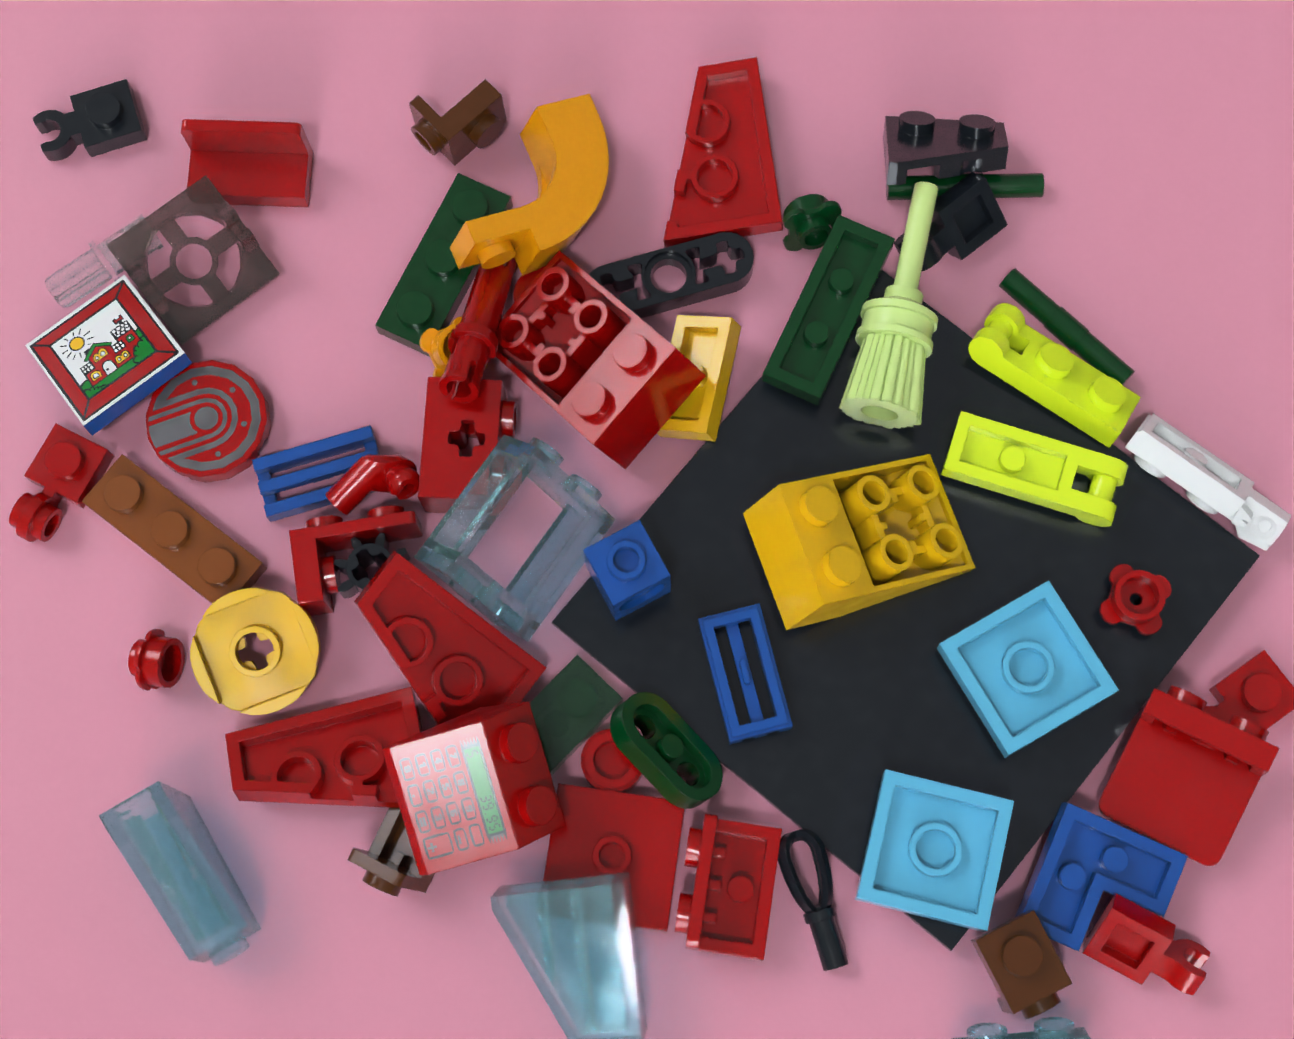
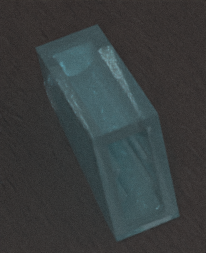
[99,781,261,966]
[490,872,647,1039]

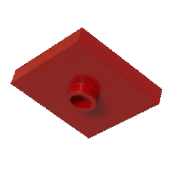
[538,783,685,932]

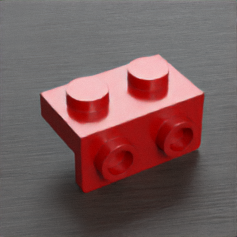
[674,813,782,961]

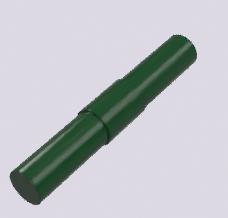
[886,173,1044,200]
[999,268,1135,385]

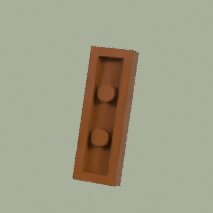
[82,454,267,604]

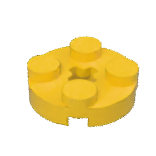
[190,587,321,715]

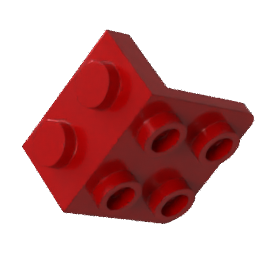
[1098,685,1280,866]

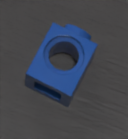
[583,520,671,621]

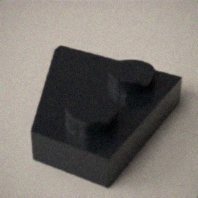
[883,111,1009,185]

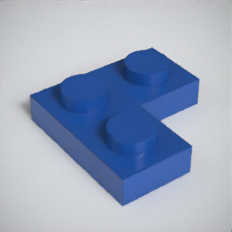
[1014,802,1188,951]

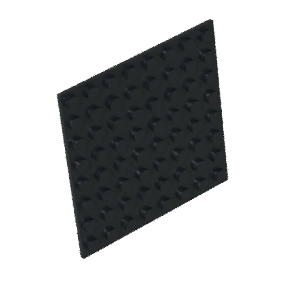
[552,270,1260,951]

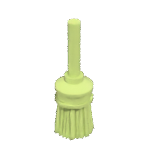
[839,182,938,429]

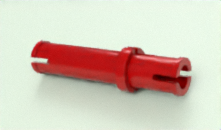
[439,258,518,403]

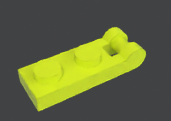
[968,303,1141,448]
[941,411,1128,527]

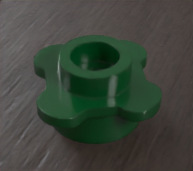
[782,194,842,251]

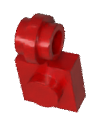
[9,423,115,542]

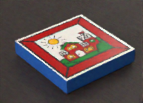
[25,275,192,436]

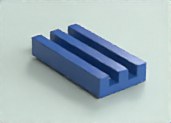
[252,426,380,522]
[698,603,793,745]

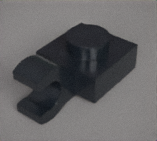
[894,172,1008,271]

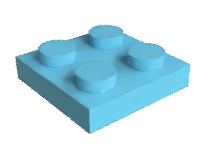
[937,580,1119,758]
[855,769,1014,932]

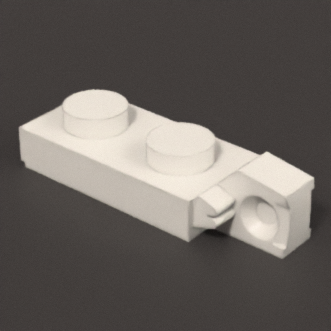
[1125,413,1291,551]

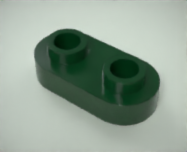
[610,692,723,809]

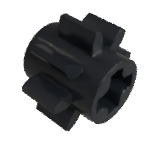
[334,533,411,599]

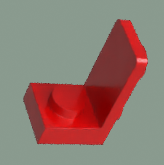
[289,505,423,616]

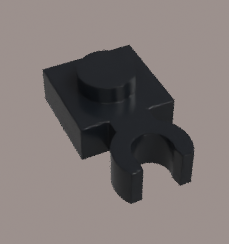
[33,79,147,161]

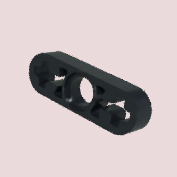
[589,232,754,318]

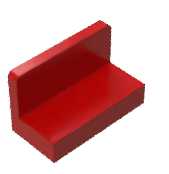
[181,119,314,208]

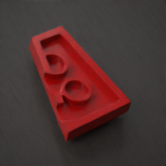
[663,57,783,248]
[354,551,547,725]
[225,687,423,808]

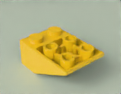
[743,454,976,630]

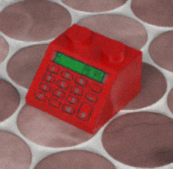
[382,701,566,875]

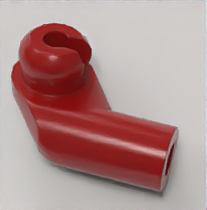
[325,454,420,515]

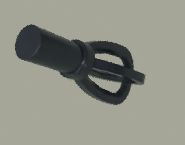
[778,829,849,971]

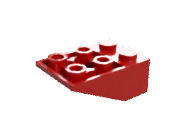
[495,250,706,469]

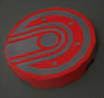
[146,360,271,483]

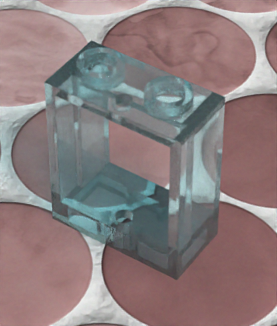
[414,435,616,642]

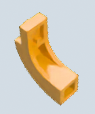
[450,94,609,276]

